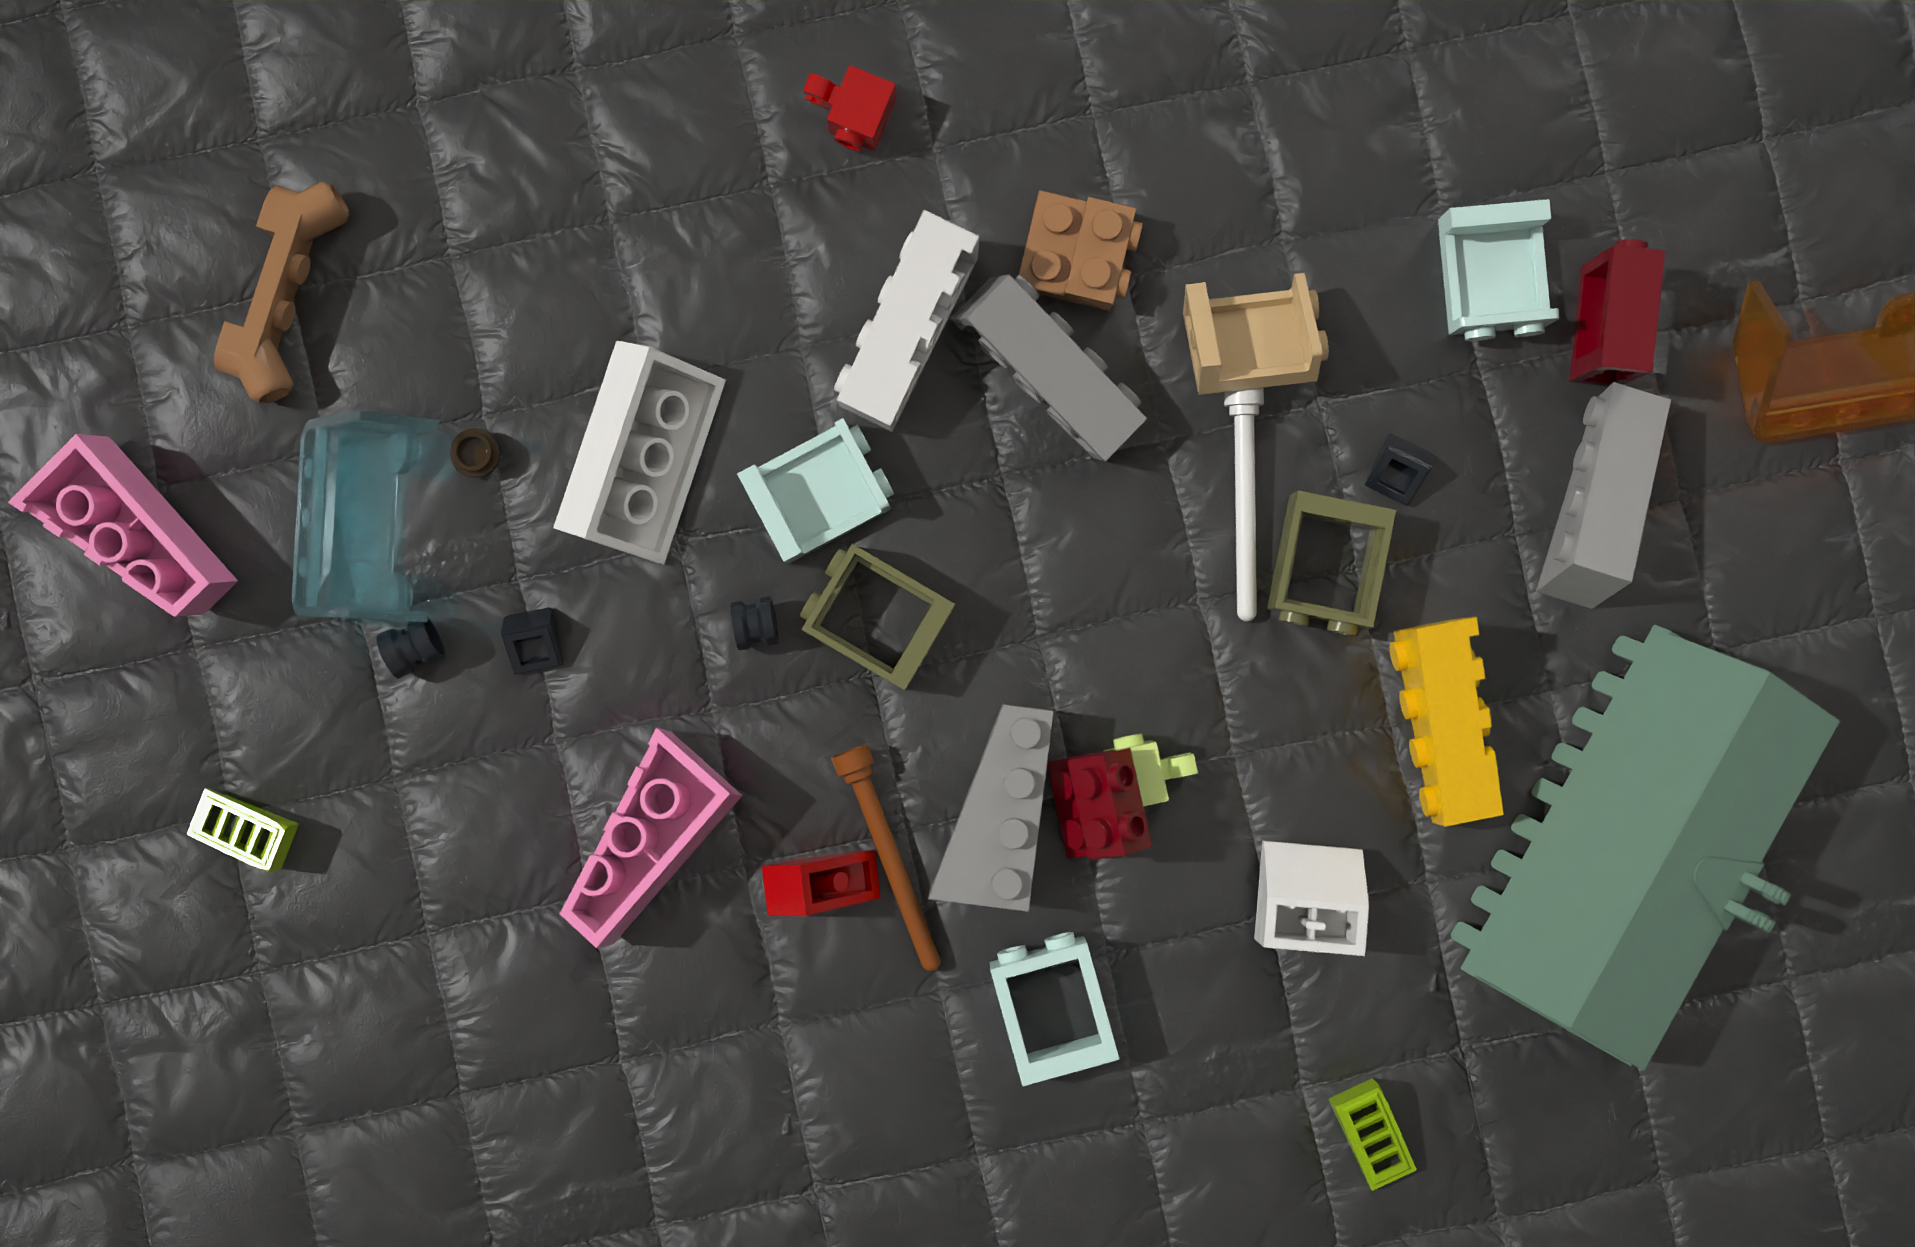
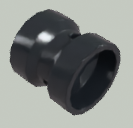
[376,614,446,679]

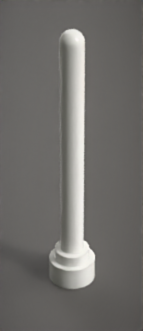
[1224,387,1264,621]

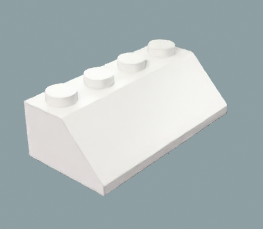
[553,341,726,565]

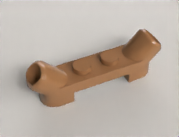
[214,181,349,403]

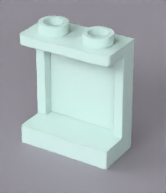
[1438,199,1560,341]
[737,418,894,564]

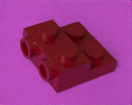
[1047,747,1152,859]

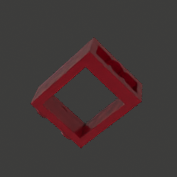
[1569,239,1665,386]

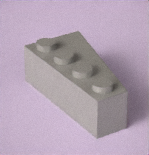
[950,274,1147,461]
[1536,382,1671,609]
[928,704,1054,912]

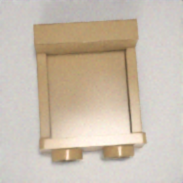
[1183,273,1328,395]

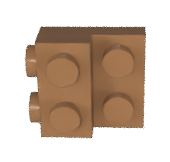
[1019,190,1143,311]

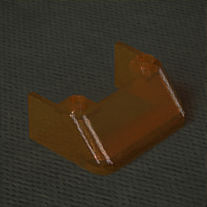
[1733,280,1915,443]

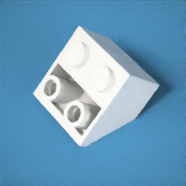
[1254,840,1369,956]

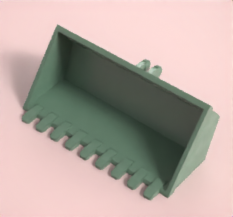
[1451,625,1840,1071]

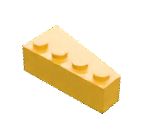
[1390,617,1504,827]

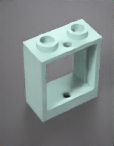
[989,932,1119,1086]

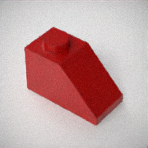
[762,850,881,916]

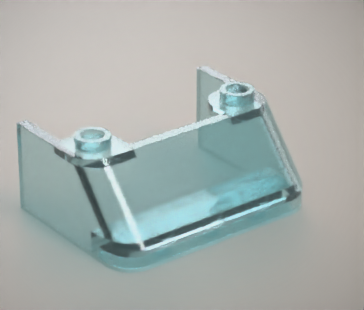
[292,410,439,622]

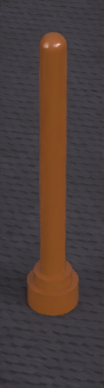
[831,744,941,972]

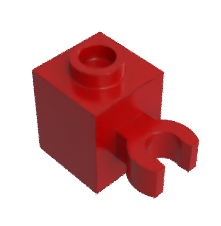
[803,65,897,152]

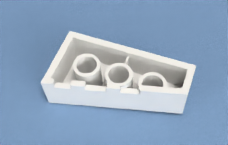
[834,210,979,432]

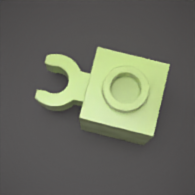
[1104,733,1198,806]

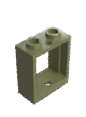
[1267,490,1396,636]
[800,543,956,690]

